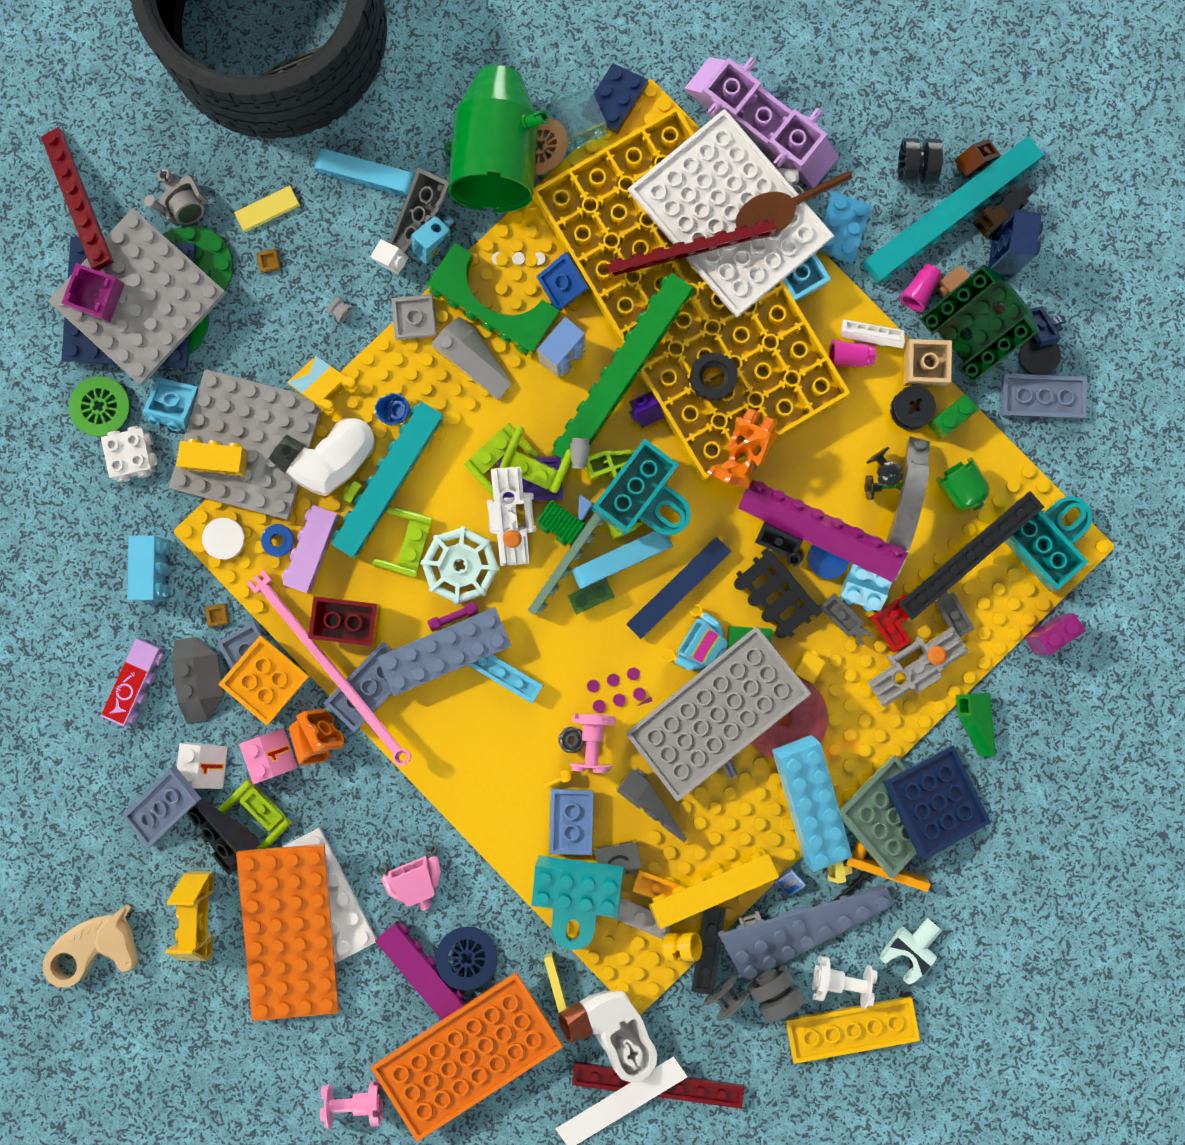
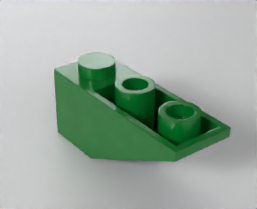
[956,693,996,757]

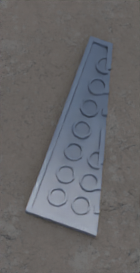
[718,884,895,984]

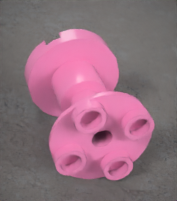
[570,713,615,773]
[320,1080,383,1130]

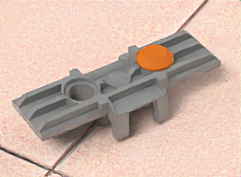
[867,627,969,707]

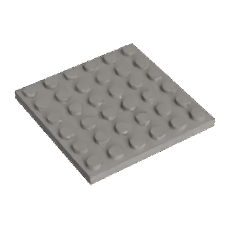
[48,208,226,386]
[168,369,322,521]

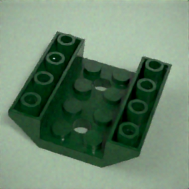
[919,265,1039,383]

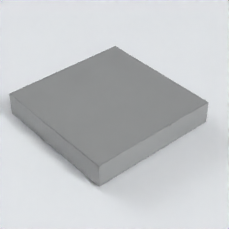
[391,294,437,341]

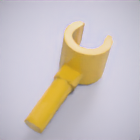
[545,769,573,789]

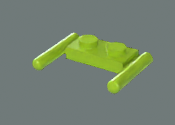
[463,423,539,497]
[500,426,572,493]
[372,506,433,578]
[218,779,292,849]

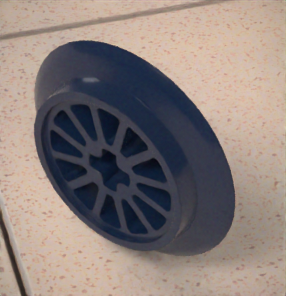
[436,926,497,990]

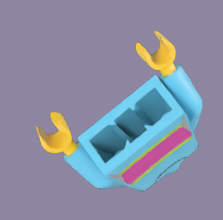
[663,604,728,670]

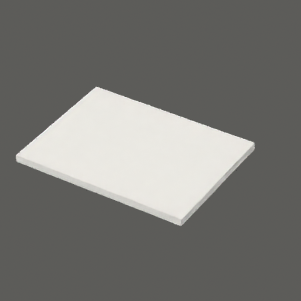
[628,109,834,318]

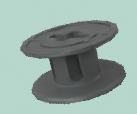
[704,975,750,1021]

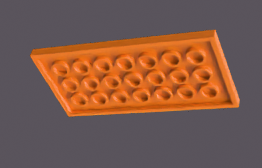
[236,844,339,1021]
[370,971,563,1142]

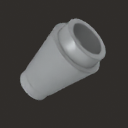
[570,438,591,469]

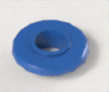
[261,524,294,557]

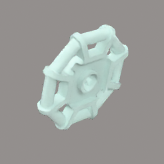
[420,526,500,605]

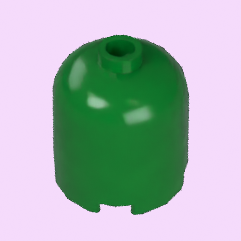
[936,457,990,511]

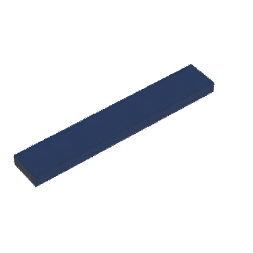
[626,537,731,639]

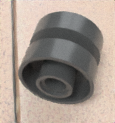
[748,965,805,1022]

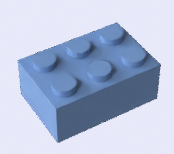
[537,317,586,378]

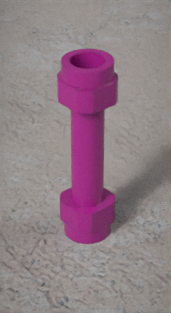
[427,602,479,632]

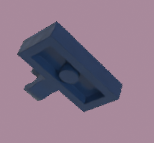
[1031,306,1067,347]

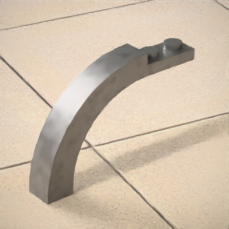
[886,436,930,582]

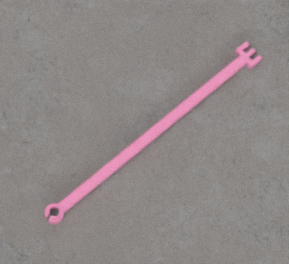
[247,569,412,766]

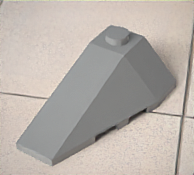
[431,317,512,401]

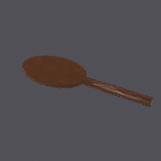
[735,171,853,239]

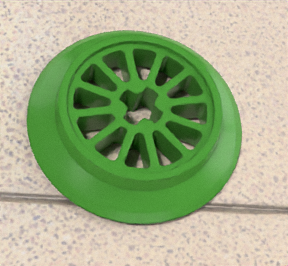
[69,376,129,436]

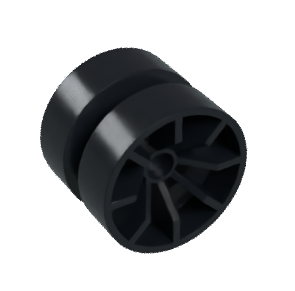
[898,138,943,184]

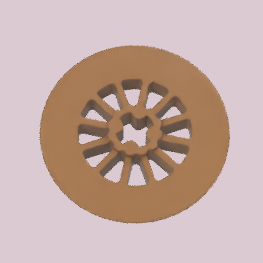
[535,118,568,175]

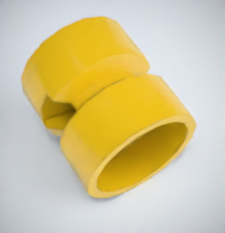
[663,932,702,962]

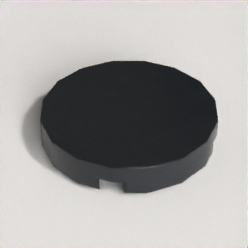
[1018,336,1061,375]

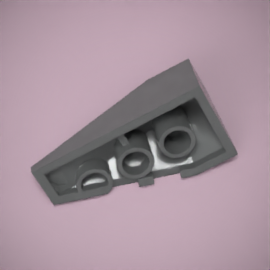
[389,167,449,254]
[616,768,687,842]

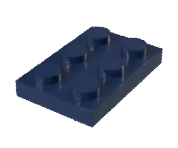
[581,63,649,134]

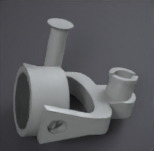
[144,168,209,227]

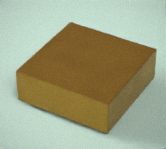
[256,248,282,274]
[205,603,230,628]

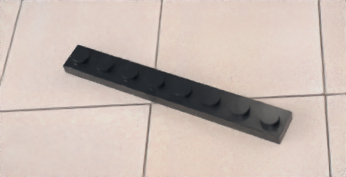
[897,491,1044,620]

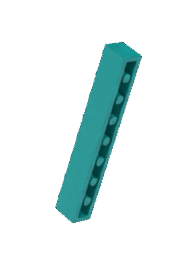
[331,401,445,559]

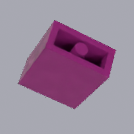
[1024,613,1086,655]

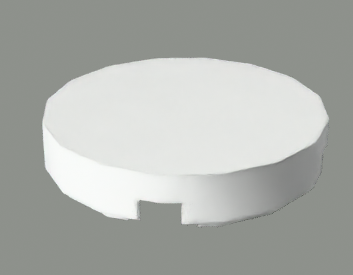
[202,518,245,560]

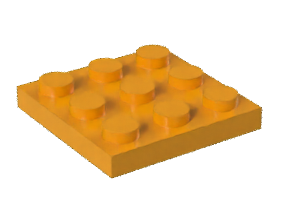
[218,635,310,726]

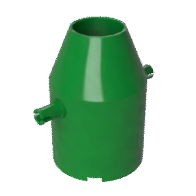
[444,65,549,213]

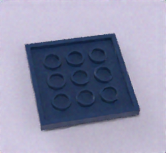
[883,745,991,860]

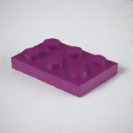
[587,668,652,713]

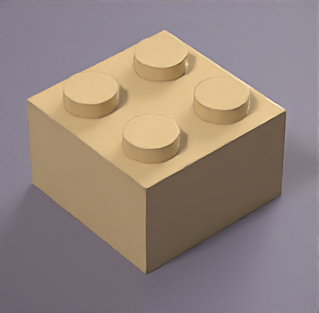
[903,339,952,387]

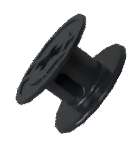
[890,385,936,430]

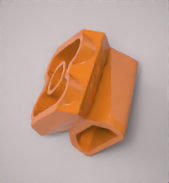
[289,709,344,766]

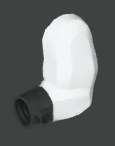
[268,418,376,496]

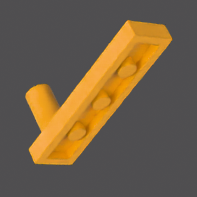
[845,839,931,892]

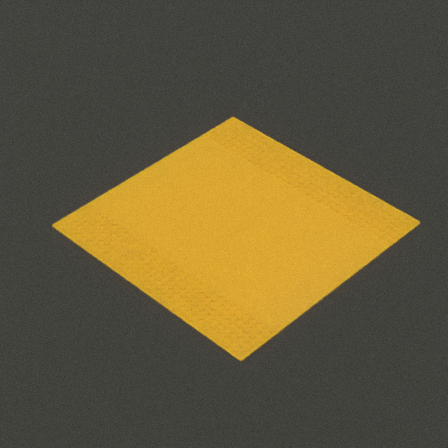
[174,79,1114,1016]

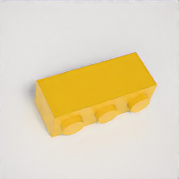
[176,439,248,476]

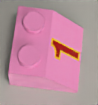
[239,728,298,784]

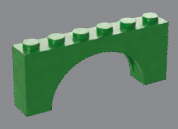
[427,242,560,357]

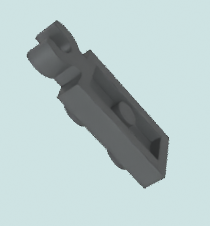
[934,591,974,637]
[819,592,872,646]

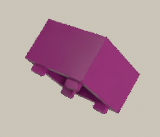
[61,263,125,323]

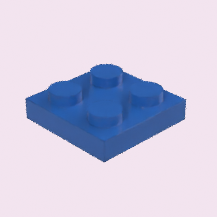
[536,252,590,311]

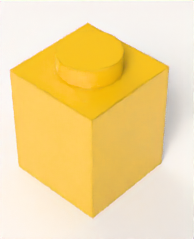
[793,650,826,684]

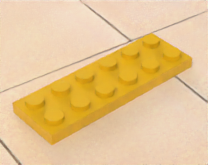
[785,996,920,1064]

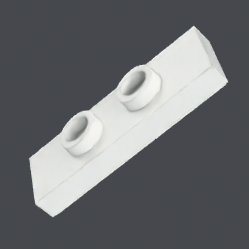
[841,319,905,348]

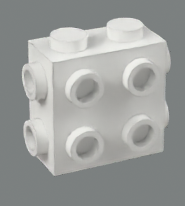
[101,426,158,483]

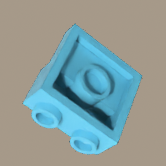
[143,377,199,431]
[840,563,892,612]

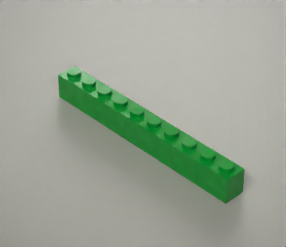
[552,272,696,466]

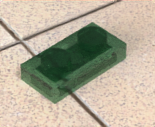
[567,578,614,615]

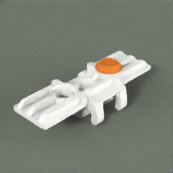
[487,467,537,566]

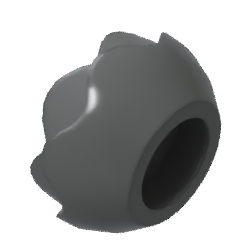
[558,727,585,753]

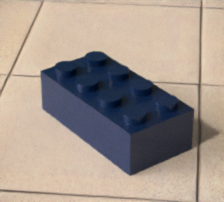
[988,210,1043,278]

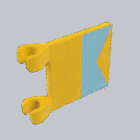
[287,356,357,415]

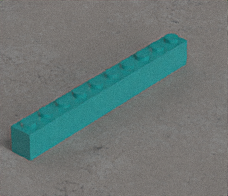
[862,136,1044,284]

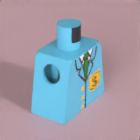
[411,216,456,264]

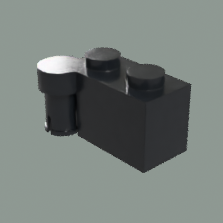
[755,521,805,567]

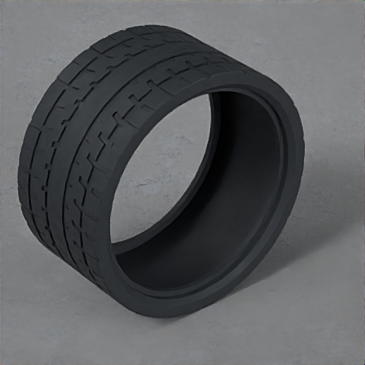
[130,0,387,139]

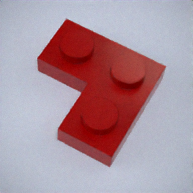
[869,594,911,653]

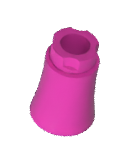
[899,264,942,312]
[828,339,876,368]

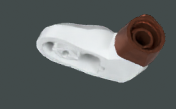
[558,990,657,1083]

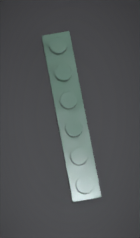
[528,513,605,615]

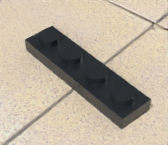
[691,906,726,995]

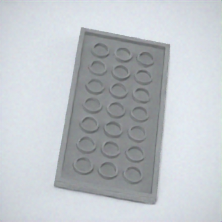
[625,626,812,802]

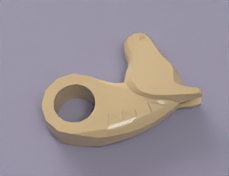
[43,904,139,988]

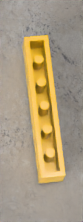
[648,851,779,929]

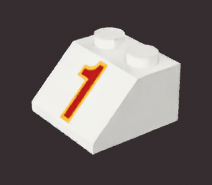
[177,742,228,789]

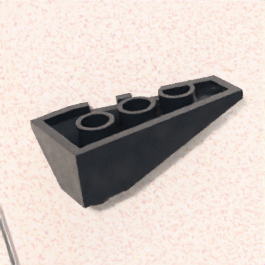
[187,799,261,875]

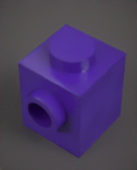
[629,391,664,428]

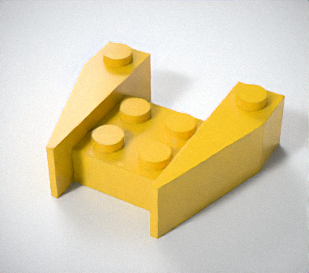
[165,871,214,961]

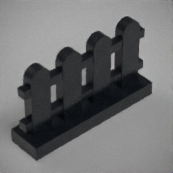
[734,548,823,638]

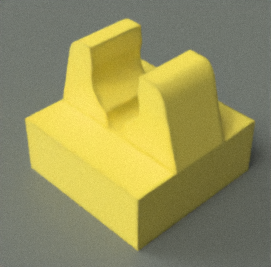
[827,861,853,884]

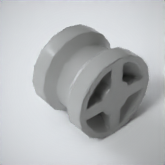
[327,296,353,323]

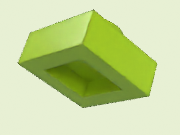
[343,481,365,505]

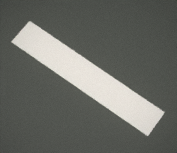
[555,1056,687,1145]

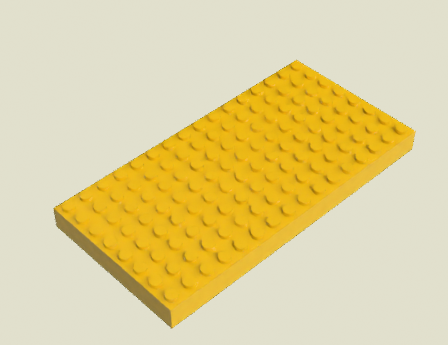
[533,107,850,482]

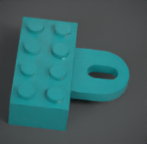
[591,438,691,536]
[1004,496,1092,592]
[531,855,624,950]

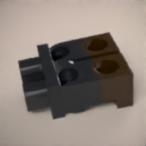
[972,183,1033,238]

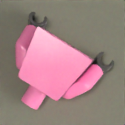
[375,843,441,911]

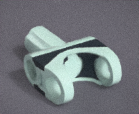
[880,918,942,985]

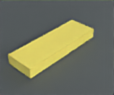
[234,186,300,232]
[544,953,568,1012]

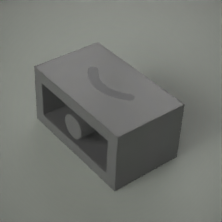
[594,840,642,874]

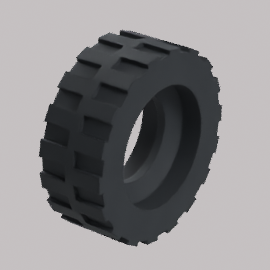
[689,352,738,402]

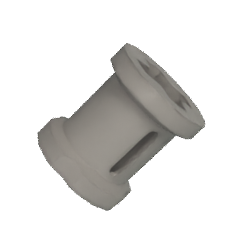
[738,910,761,927]

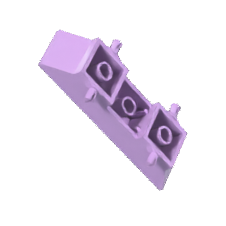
[684,57,839,189]

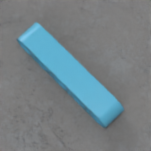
[314,149,415,197]
[571,531,673,590]

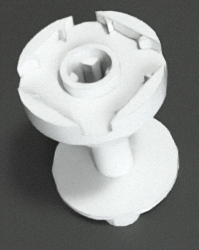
[812,956,877,1009]

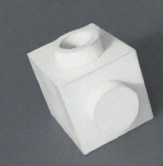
[370,240,409,275]

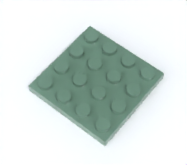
[838,755,917,878]

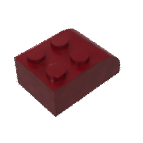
[308,596,381,647]

